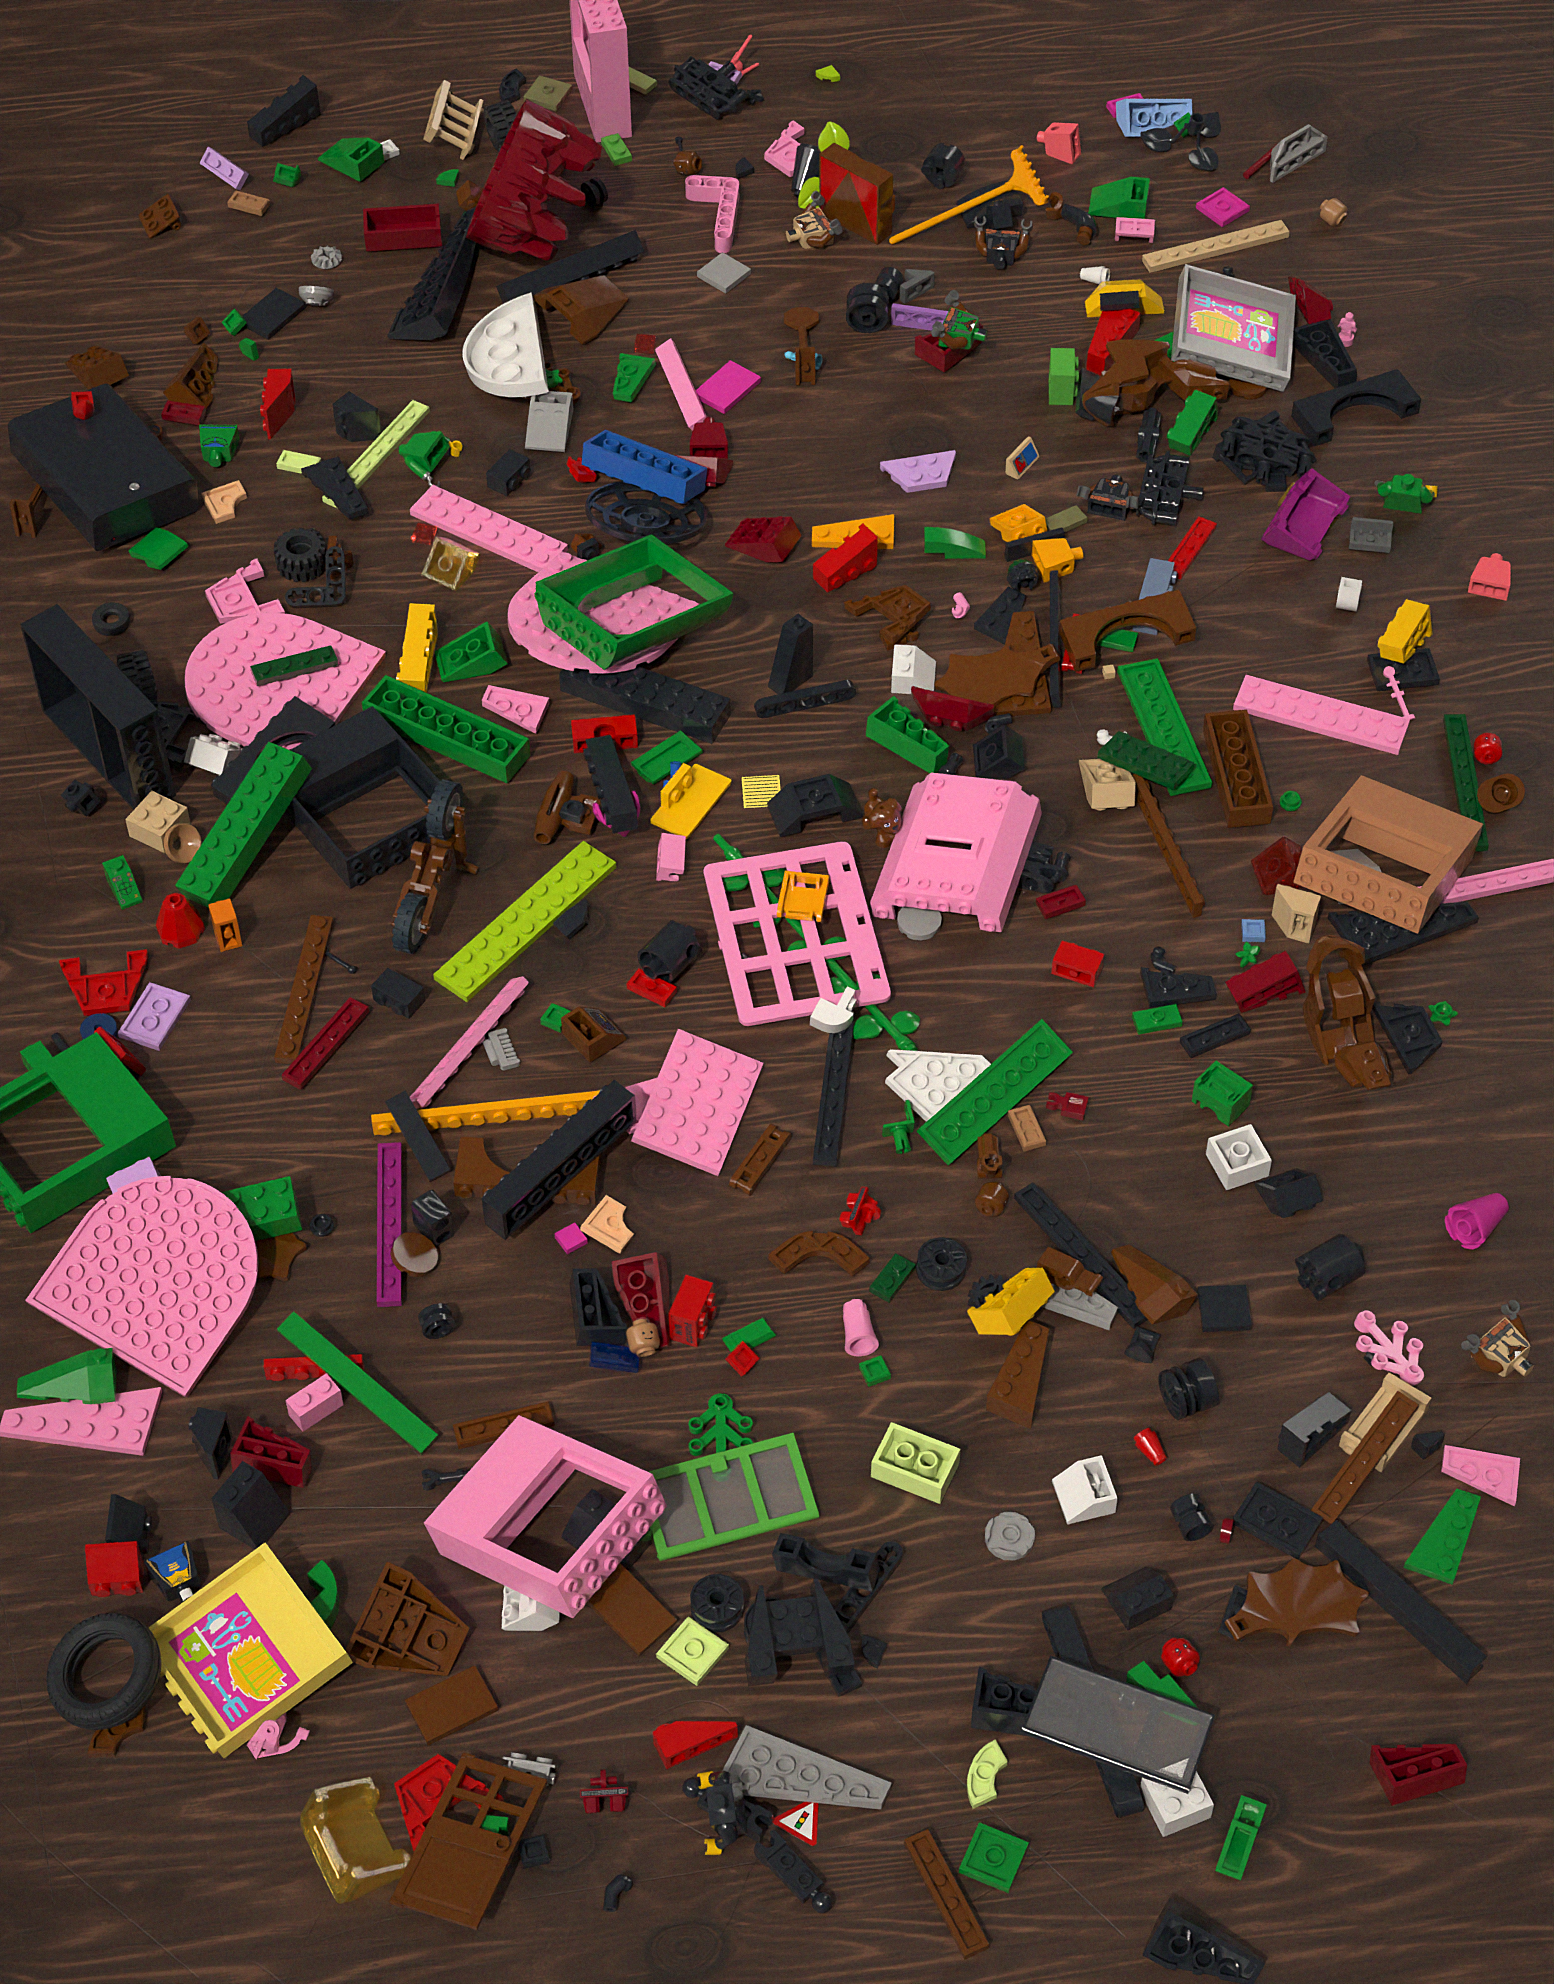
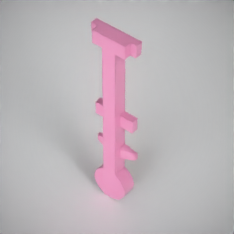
[1383,666,1415,720]

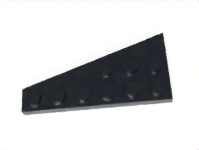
[1328,901,1479,966]

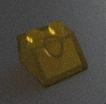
[421,537,480,591]

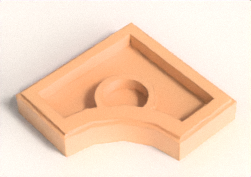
[201,480,247,524]
[580,1195,634,1254]

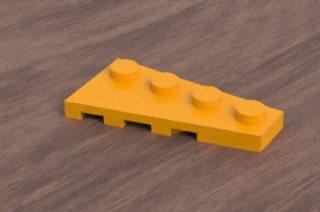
[812,514,894,549]

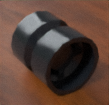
[874,267,903,303]
[1170,1493,1214,1541]

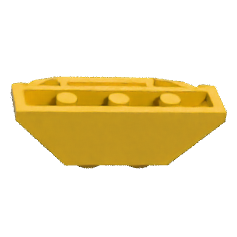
[1085,280,1164,317]

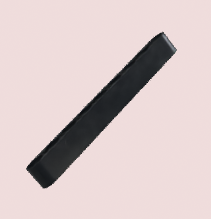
[1042,1604,1144,1818]

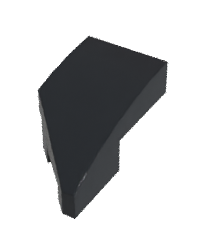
[553,899,590,940]

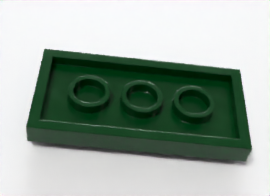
[1097,731,1194,790]

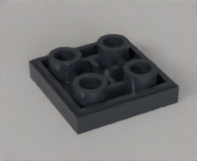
[1197,1285,1252,1332]

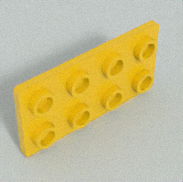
[651,763,731,839]

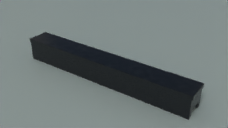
[1315,1520,1487,1685]

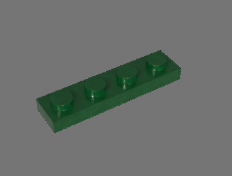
[250,645,338,686]

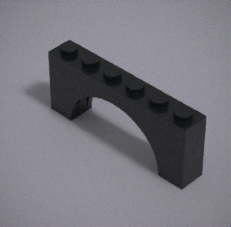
[1291,369,1421,447]
[211,696,335,805]

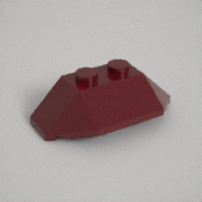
[911,686,995,731]

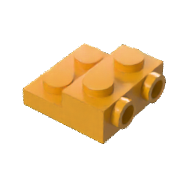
[990,504,1047,542]

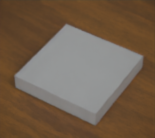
[697,252,751,294]

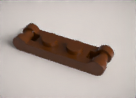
[729,1124,792,1196]

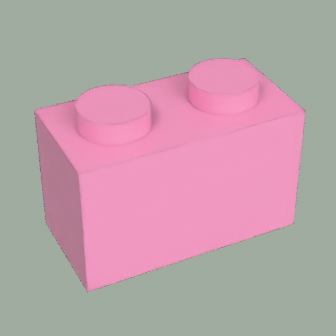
[286,1373,343,1432]

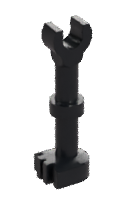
[421,1468,470,1491]

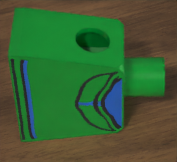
[199,424,240,467]

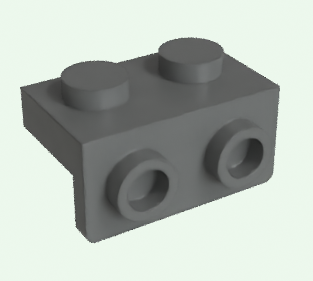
[1349,517,1393,553]

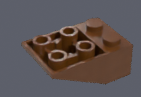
[65,345,129,390]

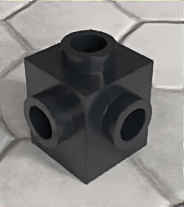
[60,780,100,817]

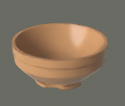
[164,823,201,863]

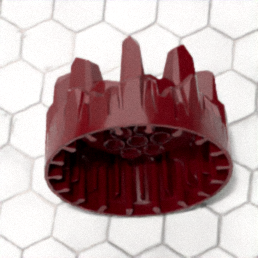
[466,99,602,261]

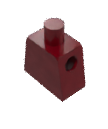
[690,417,728,459]

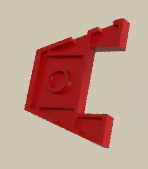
[59,949,148,1016]
[394,1754,504,1852]

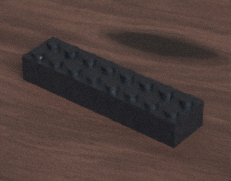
[559,666,731,744]
[481,1080,637,1240]

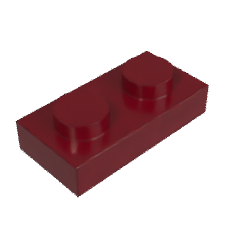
[161,400,206,425]
[1036,885,1086,919]

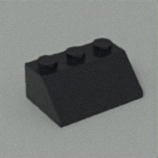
[561,1488,652,1570]

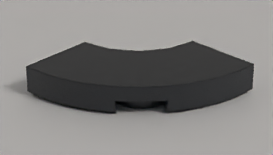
[499,68,526,103]

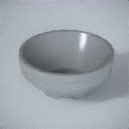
[299,286,334,306]

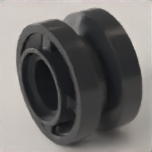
[580,177,608,208]
[418,1303,456,1339]

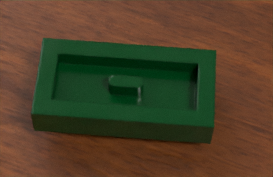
[869,1253,916,1303]

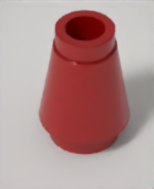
[1133,1428,1167,1466]

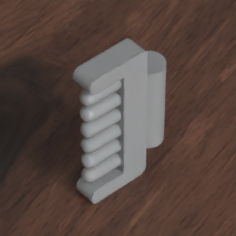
[483,1028,520,1070]

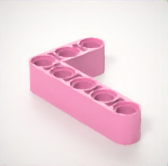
[685,175,740,253]

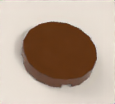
[1229,377,1268,400]
[390,1232,438,1277]

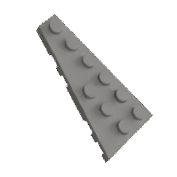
[723,1725,892,1809]

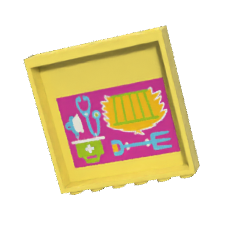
[149,1543,353,1758]

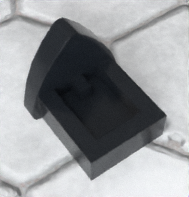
[1124,1327,1160,1364]

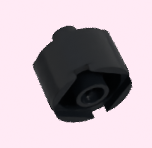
[921,143,965,189]

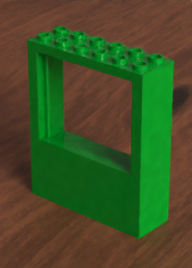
[0,1032,176,1234]

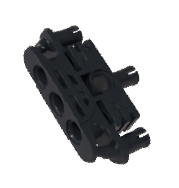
[668,56,748,119]
[1220,417,1316,485]
[1136,451,1204,526]
[963,841,1071,893]

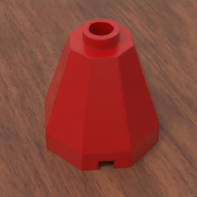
[156,893,205,949]

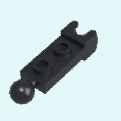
[682,1777,774,1842]
[754,1830,833,1914]

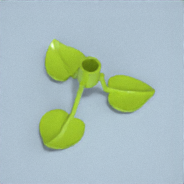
[798,121,849,208]

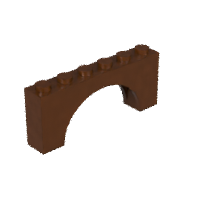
[1059,590,1196,672]
[453,1137,601,1205]

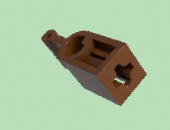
[1037,1247,1103,1297]

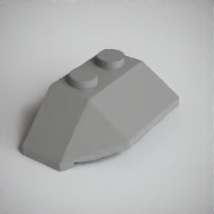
[1270,124,1327,183]

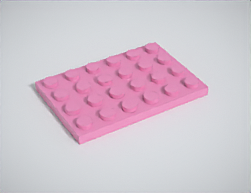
[631,1029,763,1176]

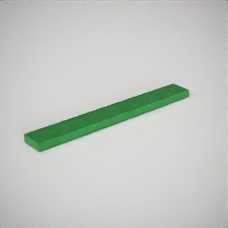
[277,1311,439,1455]

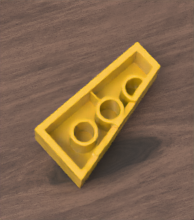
[396,603,438,693]

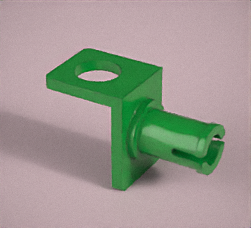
[882,1099,914,1154]

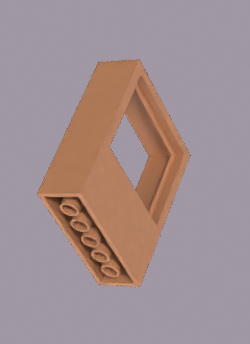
[1294,775,1483,934]

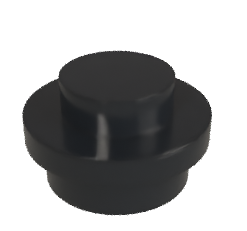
[310,1214,334,1237]

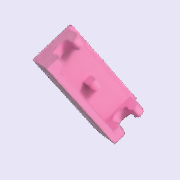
[1115,217,1155,243]
[656,833,686,881]

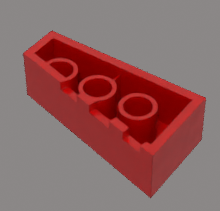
[1086,309,1141,375]

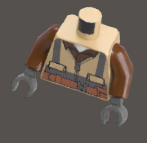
[786,191,843,249]
[1461,1300,1534,1377]

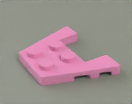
[764,121,804,177]
[205,559,285,624]

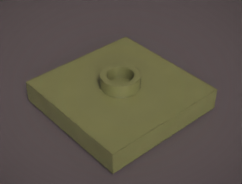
[523,75,572,111]

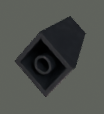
[211,1461,290,1549]

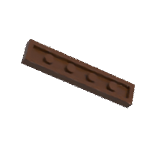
[904,1829,989,1960]

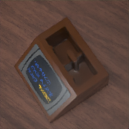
[561,1006,626,1062]

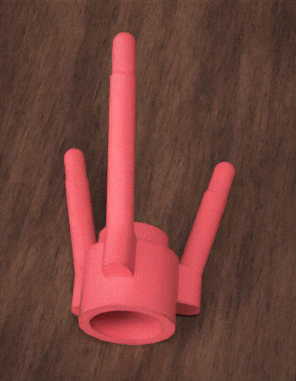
[730,34,759,77]

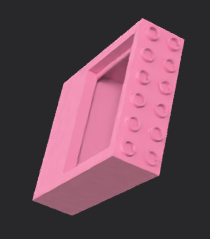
[569,0,632,142]
[424,1415,667,1618]

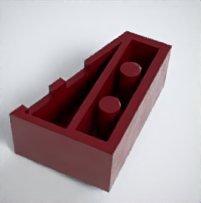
[915,323,983,372]
[1225,951,1306,1013]
[230,1416,312,1488]
[1369,1744,1467,1806]

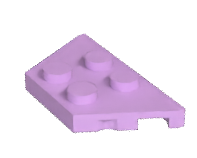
[880,450,956,493]

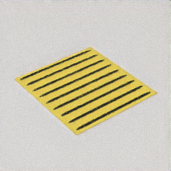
[742,775,780,808]

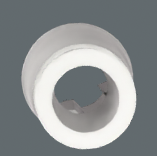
[1080,266,1110,285]

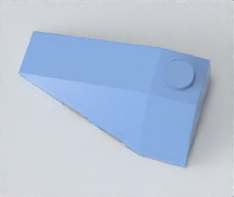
[1116,99,1192,137]

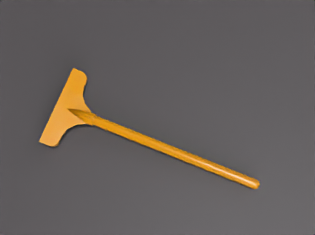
[889,145,1049,244]

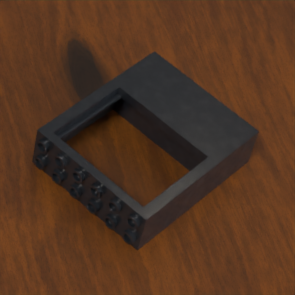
[284,706,455,889]

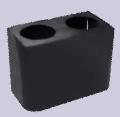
[411,1189,454,1247]

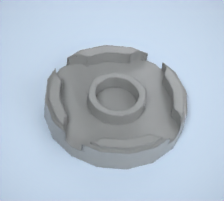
[897,906,942,940]
[985,1512,1035,1560]

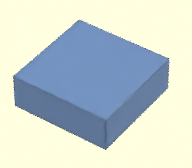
[1241,919,1266,942]

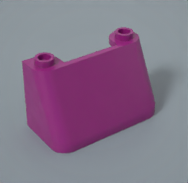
[1261,468,1351,561]

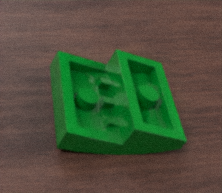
[128,527,188,570]

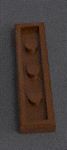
[452,1401,555,1449]

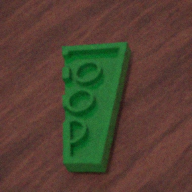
[1403,1489,1481,1585]

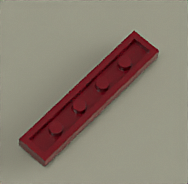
[282,997,369,1090]

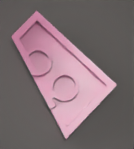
[482,685,549,734]
[1441,1445,1520,1506]

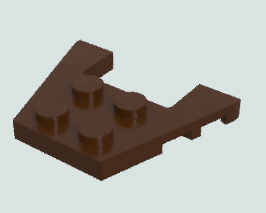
[844,585,931,644]

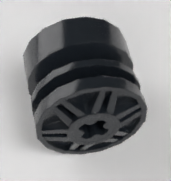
[1158,1357,1219,1420]

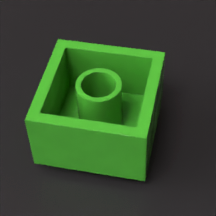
[1049,348,1079,405]

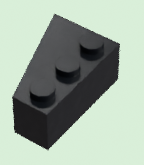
[1277,1392,1351,1468]

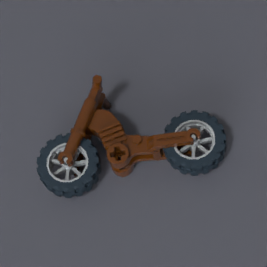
[391,779,479,954]

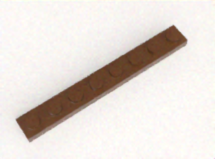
[1132,774,1205,918]
[274,915,334,1064]

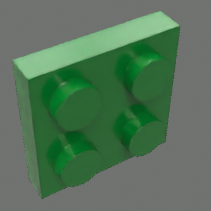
[959,1822,1029,1893]

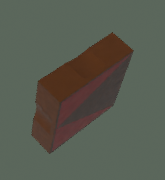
[819,143,893,245]

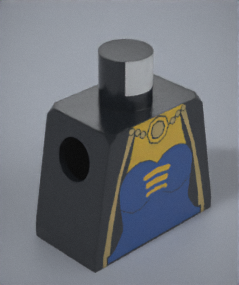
[143,1541,201,1603]

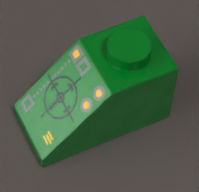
[102,855,143,910]

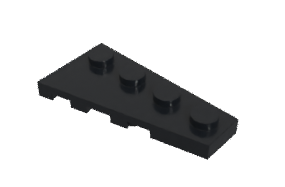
[301,456,369,520]

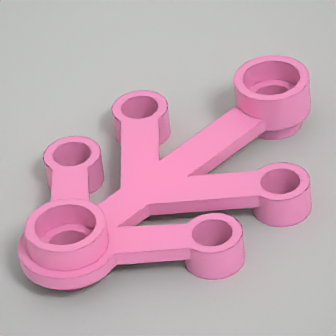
[1354,1311,1424,1386]

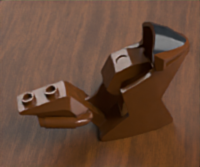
[1082,340,1229,427]

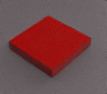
[94,1027,146,1076]

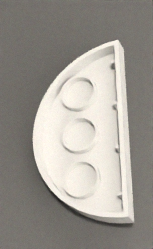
[463,293,549,397]

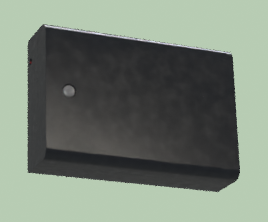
[8,383,199,551]

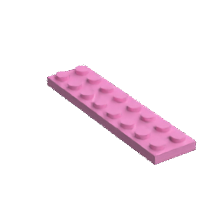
[410,485,568,572]
[1233,675,1410,755]

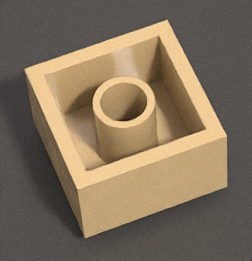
[125,791,190,853]

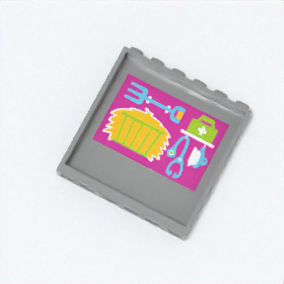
[1171,264,1296,391]

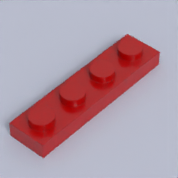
[264,1354,364,1381]

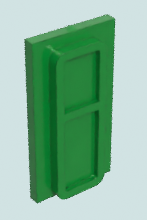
[631,730,703,784]

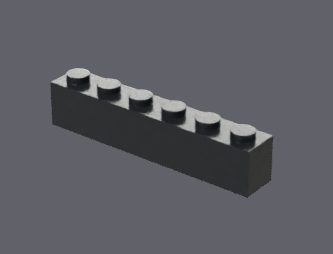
[583,735,638,833]

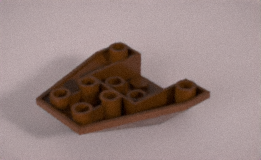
[533,275,629,345]

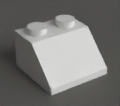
[891,645,936,694]

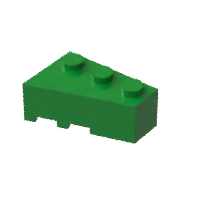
[1167,390,1218,456]

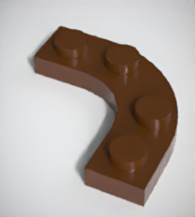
[768,1231,870,1277]

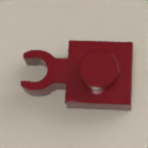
[1046,1092,1089,1120]

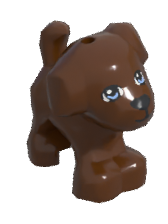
[862,788,901,848]

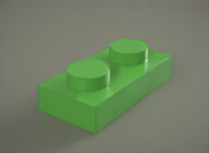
[601,133,632,166]

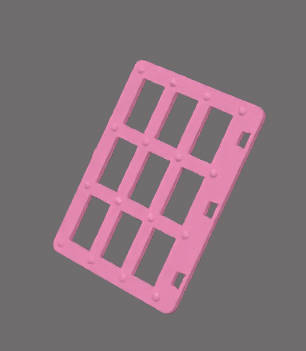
[704,842,891,1026]

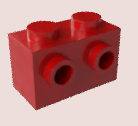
[1051,940,1104,987]

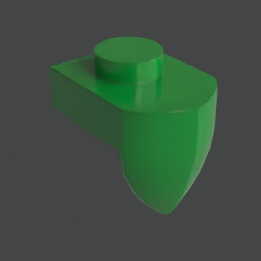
[273,163,301,187]

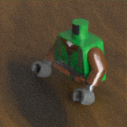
[931,290,988,350]

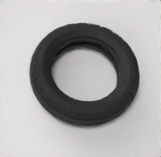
[46,1613,161,1730]

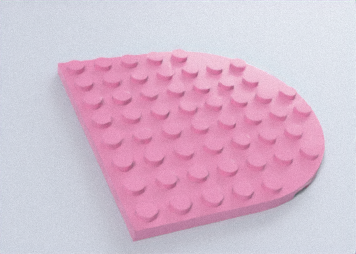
[507,551,700,673]
[185,613,386,750]
[26,1176,258,1398]

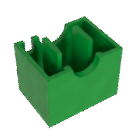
[1192,1061,1253,1127]

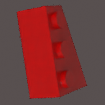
[813,523,878,593]

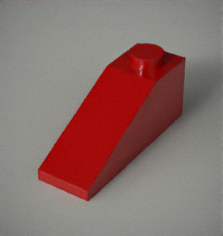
[653,1721,738,1769]

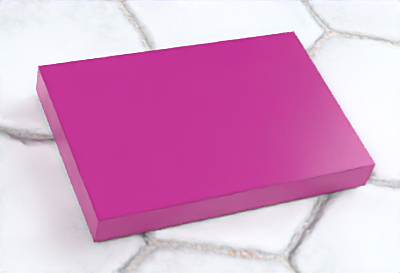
[696,360,761,414]

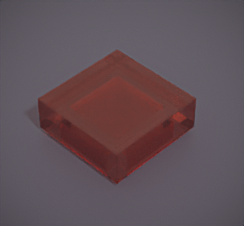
[634,334,656,354]
[411,523,438,545]

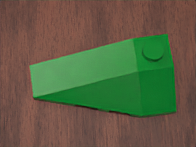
[17,1348,117,1405]

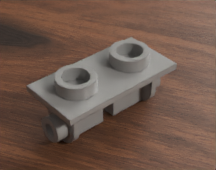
[503,1752,559,1786]

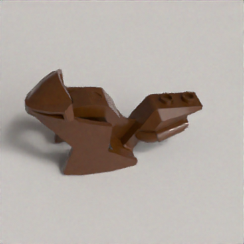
[1303,935,1391,1091]

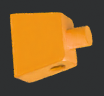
[1032,538,1083,582]

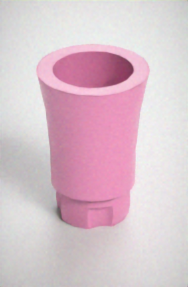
[843,1299,879,1356]

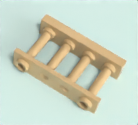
[424,80,484,160]

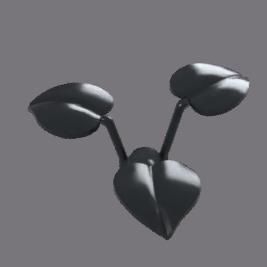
[1140,112,1221,171]

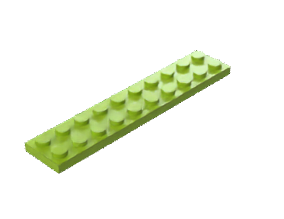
[433,841,616,1002]

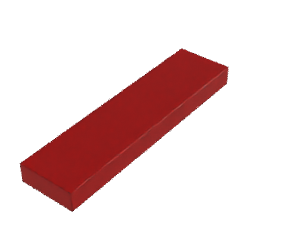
[1168,516,1217,580]

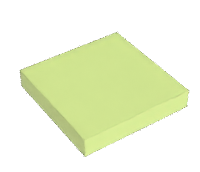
[656,1617,729,1686]

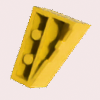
[1378,599,1433,663]
[967,1268,1055,1336]

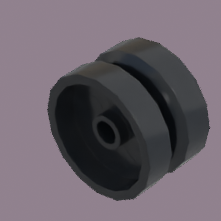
[846,283,889,333]

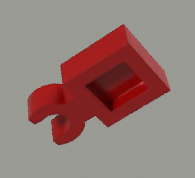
[567,457,597,483]

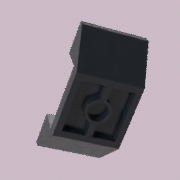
[767,774,863,837]

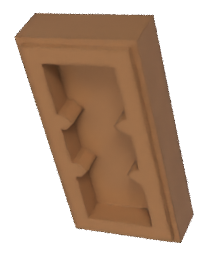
[227,191,270,216]
[1008,1105,1046,1151]

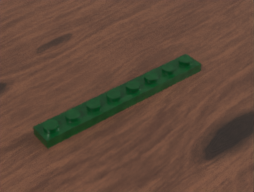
[1443,714,1489,851]

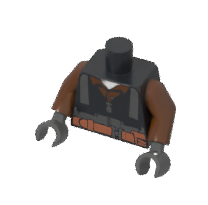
[974,216,1033,269]
[1076,475,1139,521]

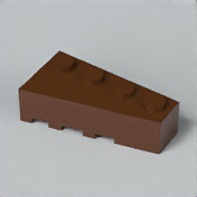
[986,1320,1049,1429]

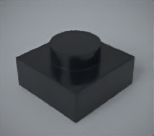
[577,537,599,561]

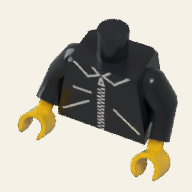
[697,1771,747,1855]

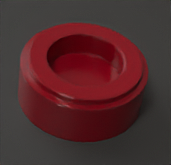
[1219,1518,1234,1544]

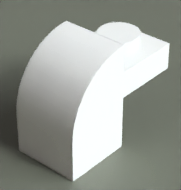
[1336,577,1362,612]
[810,987,857,1033]

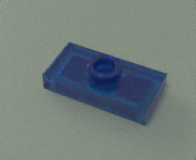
[589,1342,639,1373]

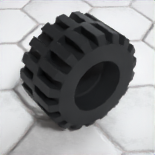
[484,100,517,152]
[274,528,326,582]
[117,649,158,701]

